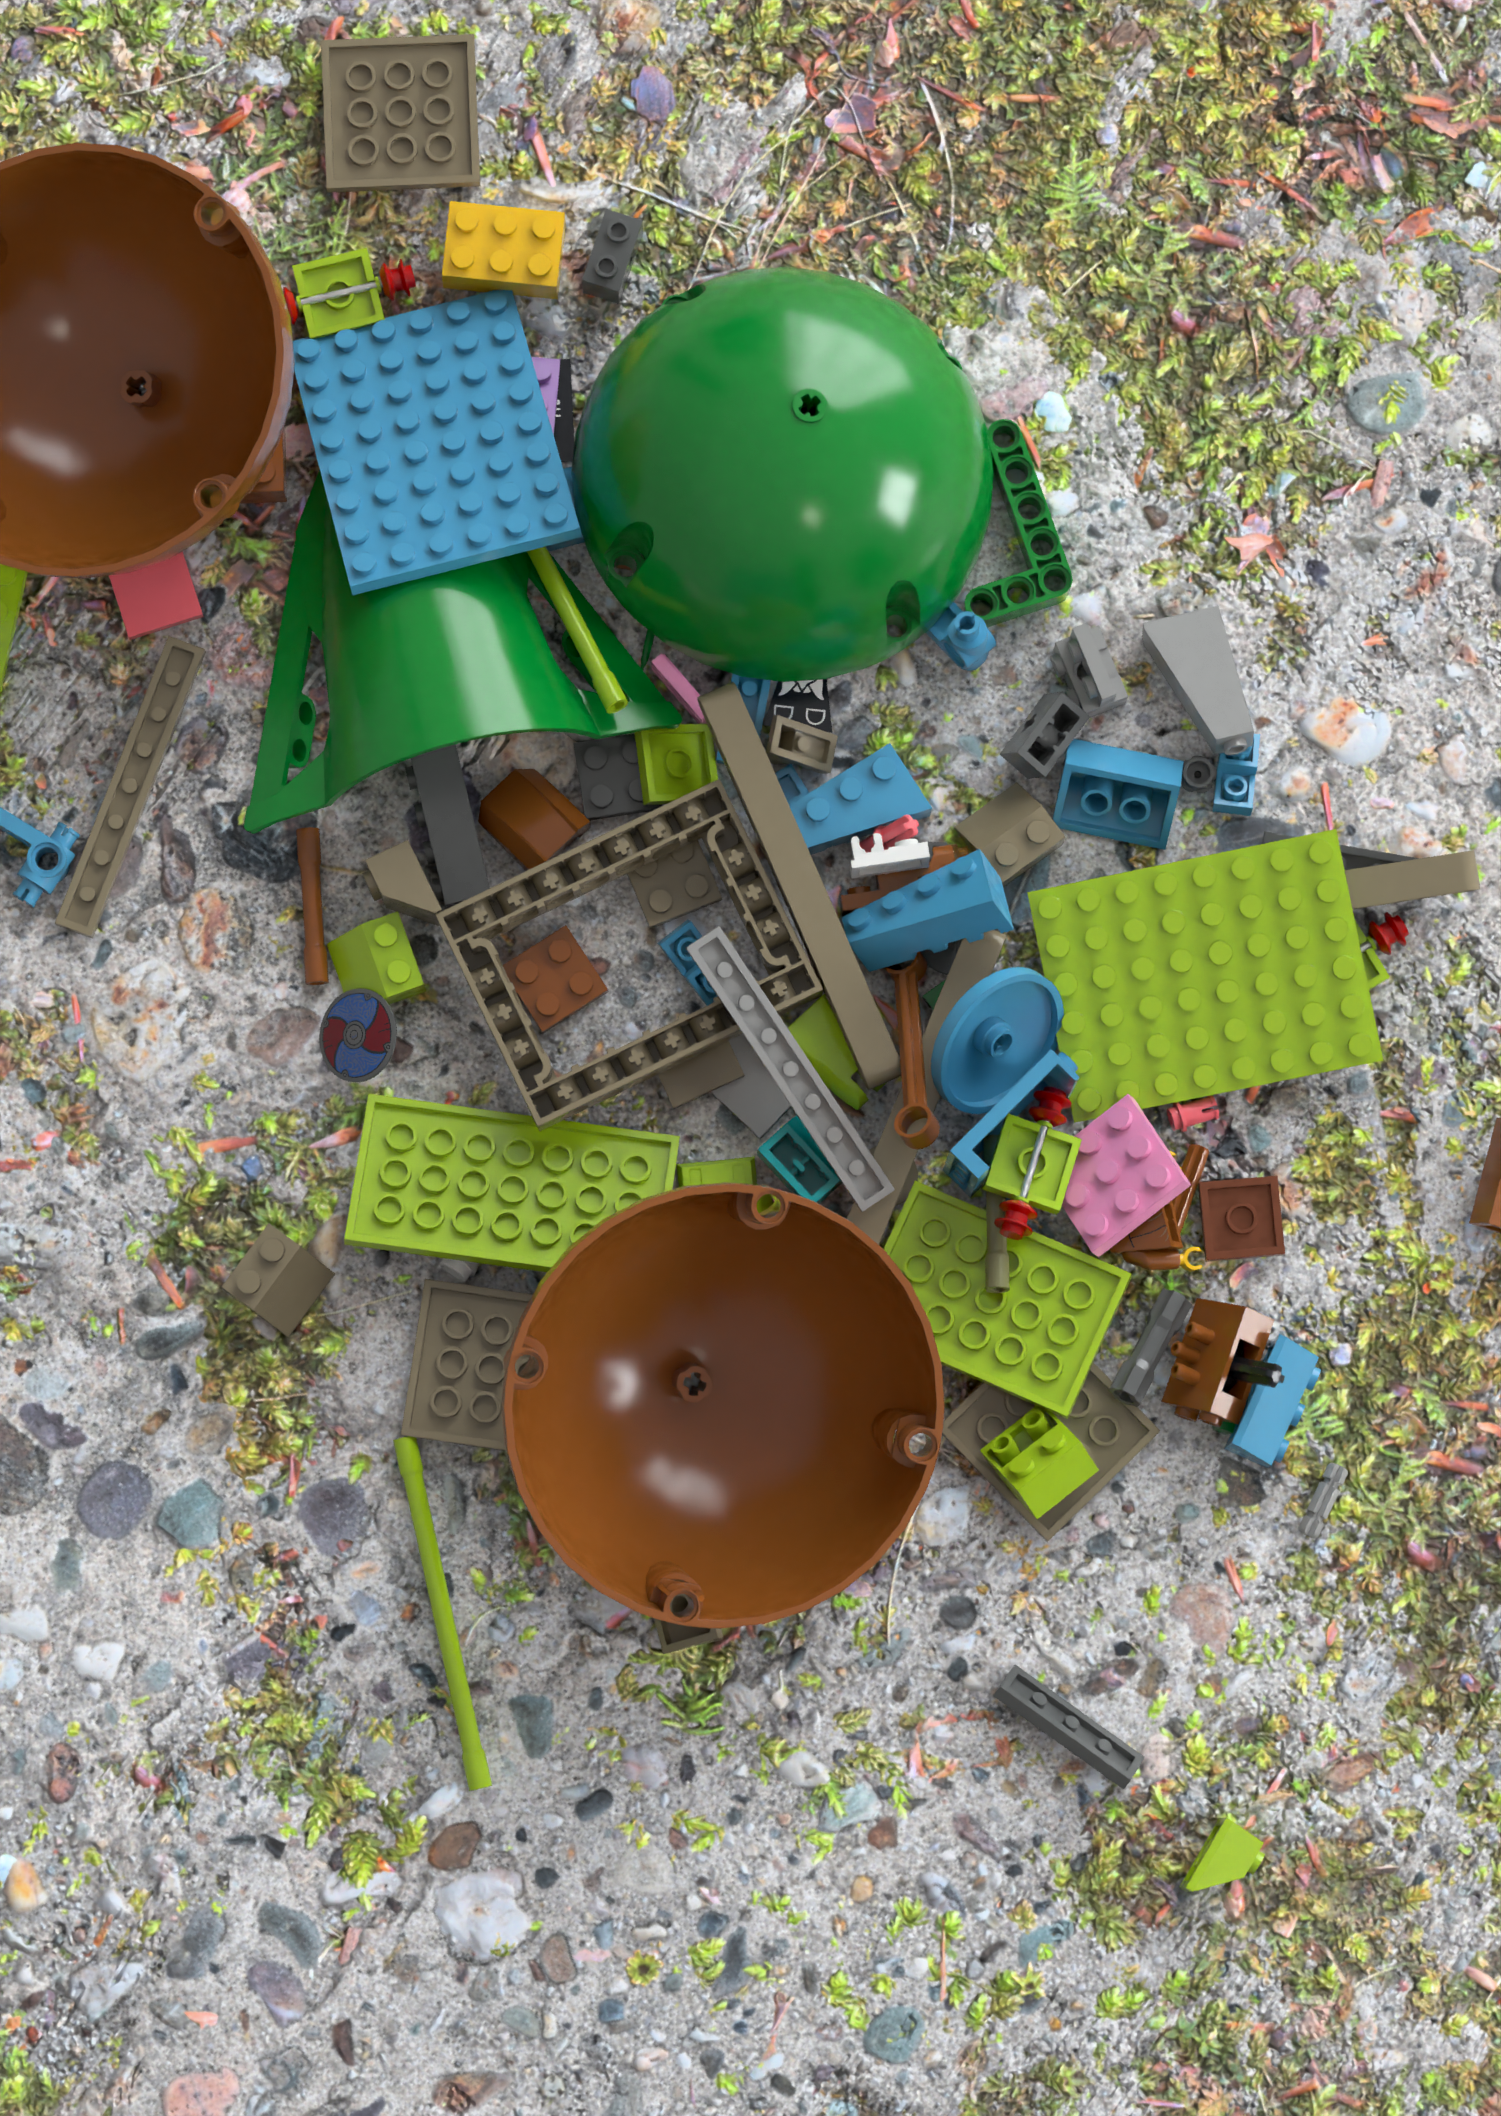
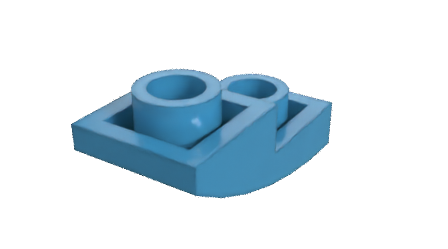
[1212,734,1260,816]
[657,919,717,1006]

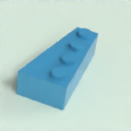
[789,743,932,855]
[842,849,1014,972]

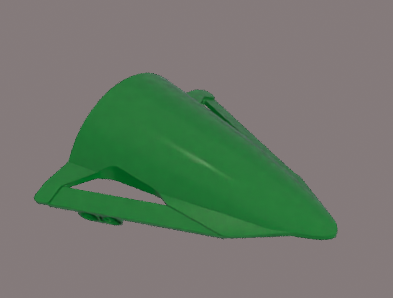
[244,469,682,834]

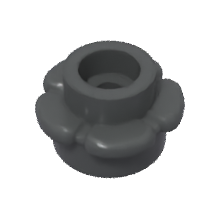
[1181,756,1217,794]

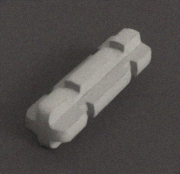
[1298,1463,1348,1539]

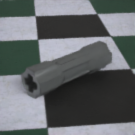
[1108,1288,1192,1407]

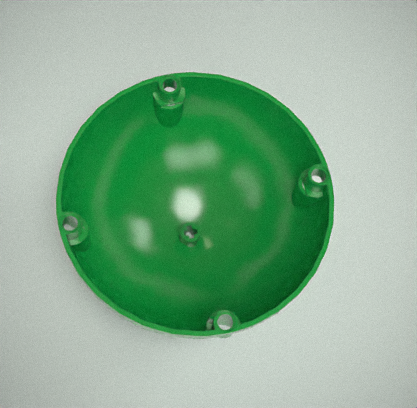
[571,267,994,682]

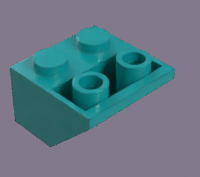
[757,1115,842,1204]

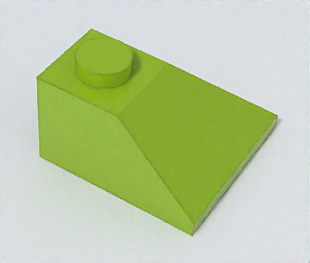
[1179,1818,1265,1892]

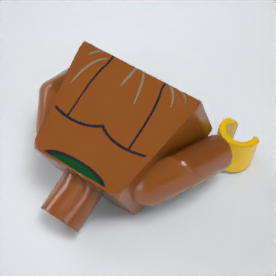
[1110,1151,1203,1272]

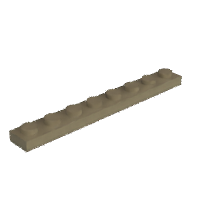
[55,636,206,939]

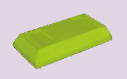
[676,1156,758,1188]

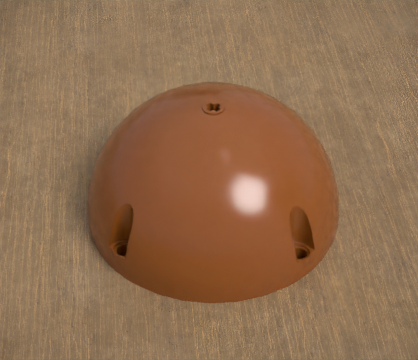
[0,143,295,579]
[501,1182,945,1629]

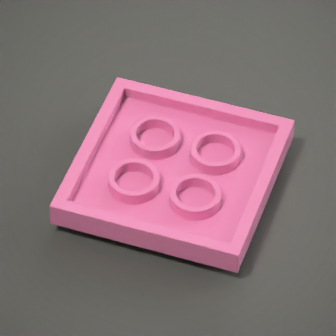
[1062,1094,1191,1257]

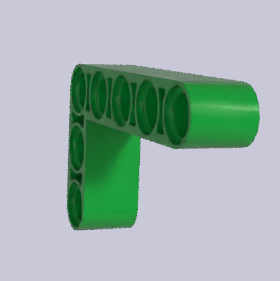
[963,419,1073,628]

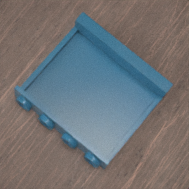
[943,1049,1080,1198]

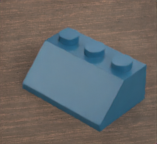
[1053,739,1184,850]
[1224,1334,1321,1468]

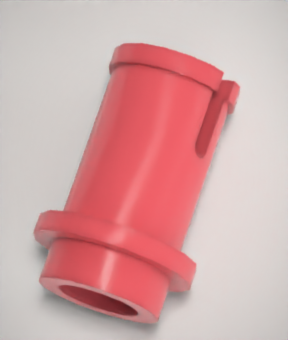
[1167,1095,1219,1132]

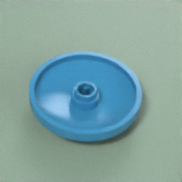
[931,967,1064,1114]

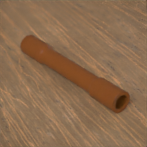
[296,827,329,985]

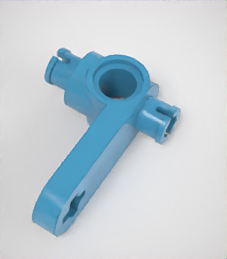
[926,602,996,671]
[0,807,80,908]

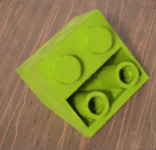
[980,1406,1099,1519]

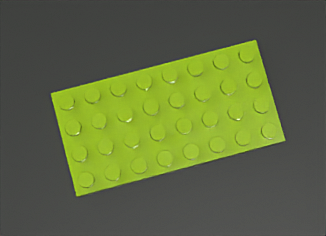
[344,1094,680,1272]

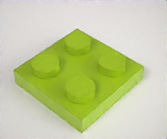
[635,724,718,805]

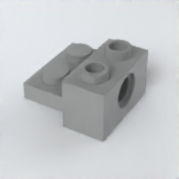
[1050,623,1128,718]

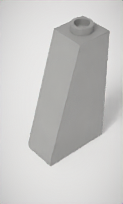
[1142,606,1254,755]

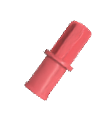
[859,815,919,853]

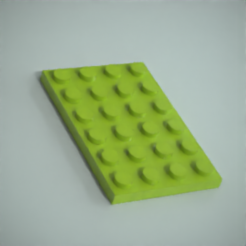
[884,1180,1132,1419]

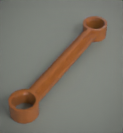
[885,952,940,1149]

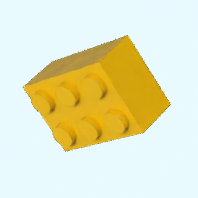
[442,201,566,300]

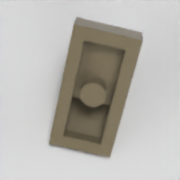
[766,715,838,774]

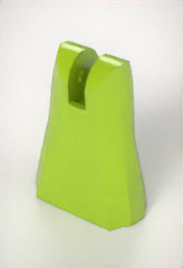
[788,994,887,1110]

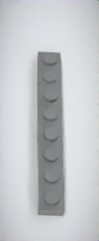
[686,926,895,1212]

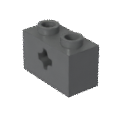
[582,209,643,304]
[1000,692,1090,779]

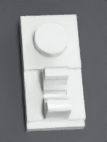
[850,833,930,879]

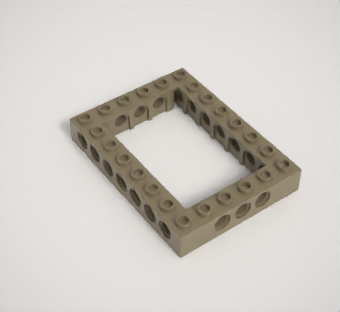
[435,779,823,1132]

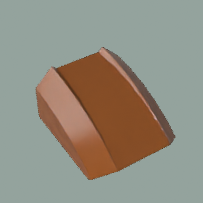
[478,769,591,871]

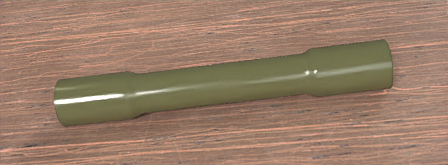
[983,1135,1010,1293]

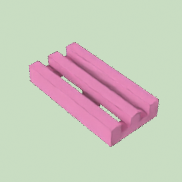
[651,653,707,724]

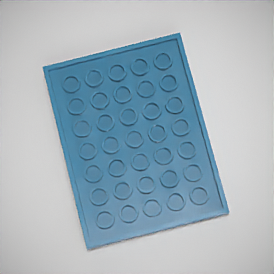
[293,290,582,595]

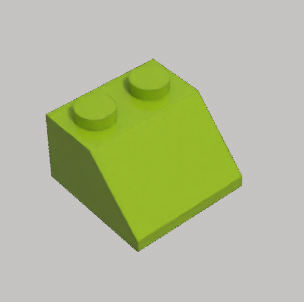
[327,911,426,1005]

